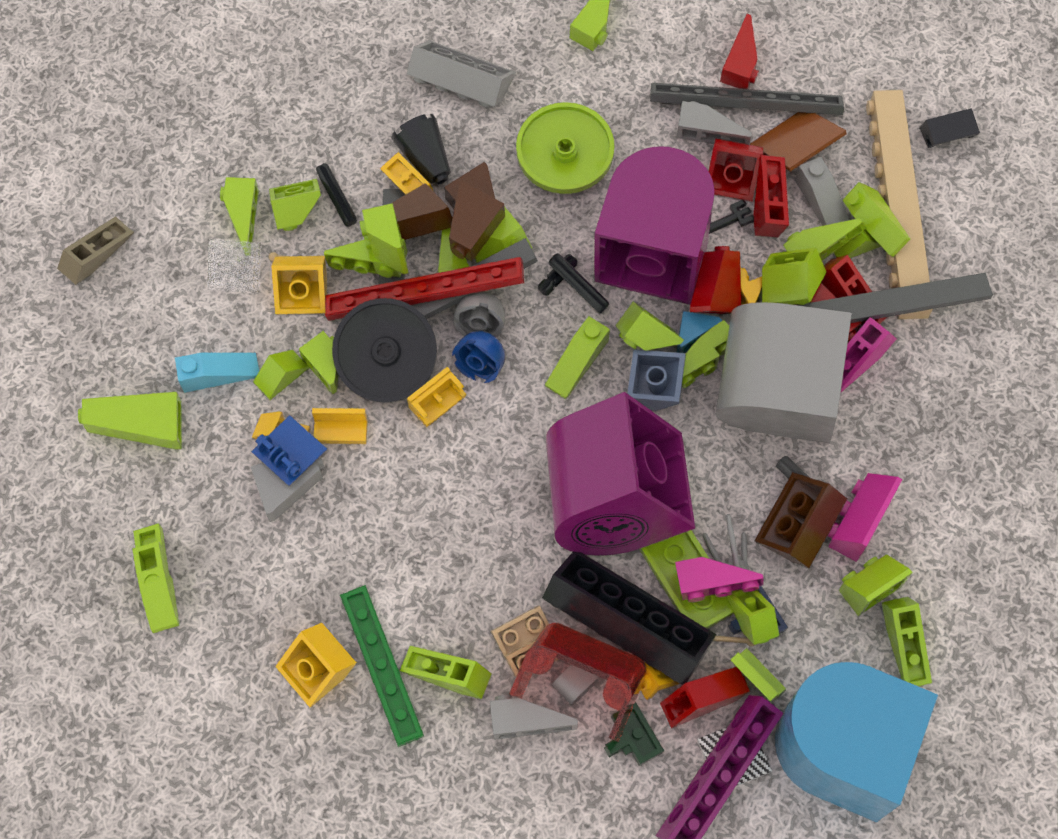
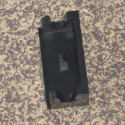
[919,108,980,148]

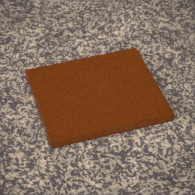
[750,112,847,172]

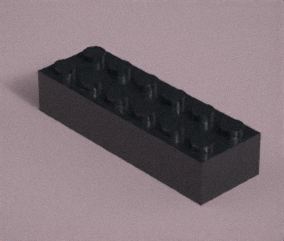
[542,551,717,685]

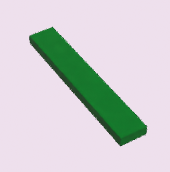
[340,585,424,747]

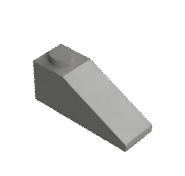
[676,101,752,145]
[795,157,850,226]
[490,695,578,740]

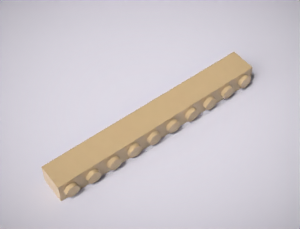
[866,90,933,319]

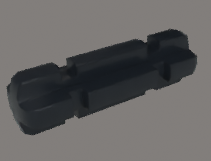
[538,254,577,296]

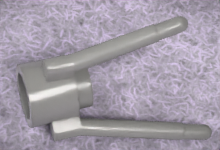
[702,514,749,570]

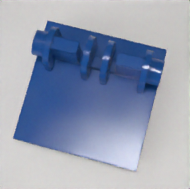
[251,415,327,486]

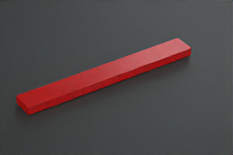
[325,257,524,321]

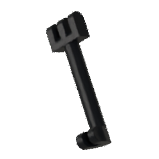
[709,200,754,234]

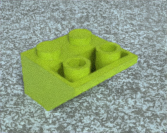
[762,247,826,305]

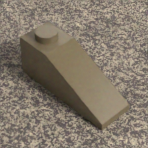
[57,216,134,285]

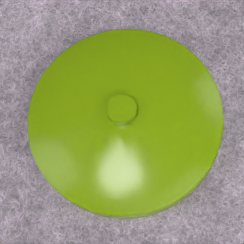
[516,102,614,194]

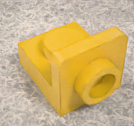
[634,663,680,700]

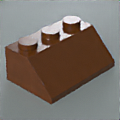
[754,472,848,568]

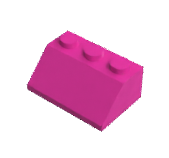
[828,473,903,562]

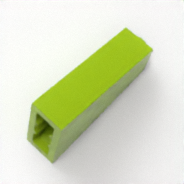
[78,392,182,450]

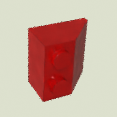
[708,138,763,202]

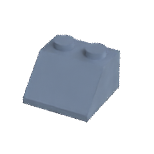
[627,349,686,411]

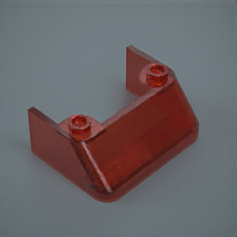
[509,623,647,742]

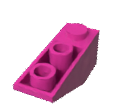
[675,557,764,602]

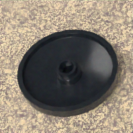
[332,298,437,403]

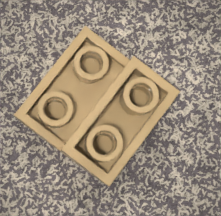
[490,606,566,681]

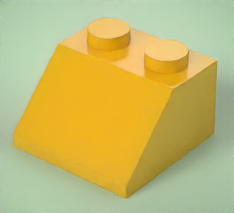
[271,256,327,314]
[275,623,357,707]

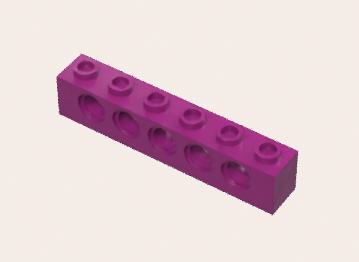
[655,695,784,839]

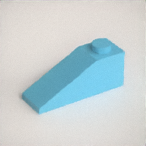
[175,353,259,393]

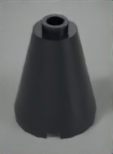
[391,114,451,185]

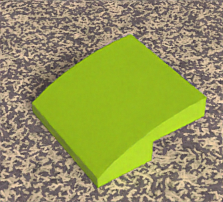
[730,648,786,702]

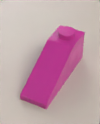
[841,317,897,392]

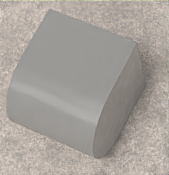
[715,302,852,444]

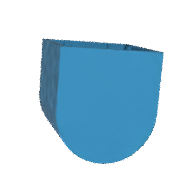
[775,662,938,822]

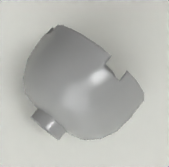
[453,291,505,337]

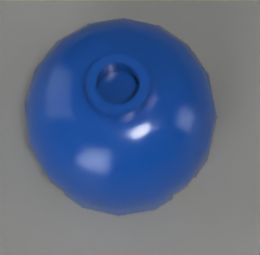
[452,331,505,383]

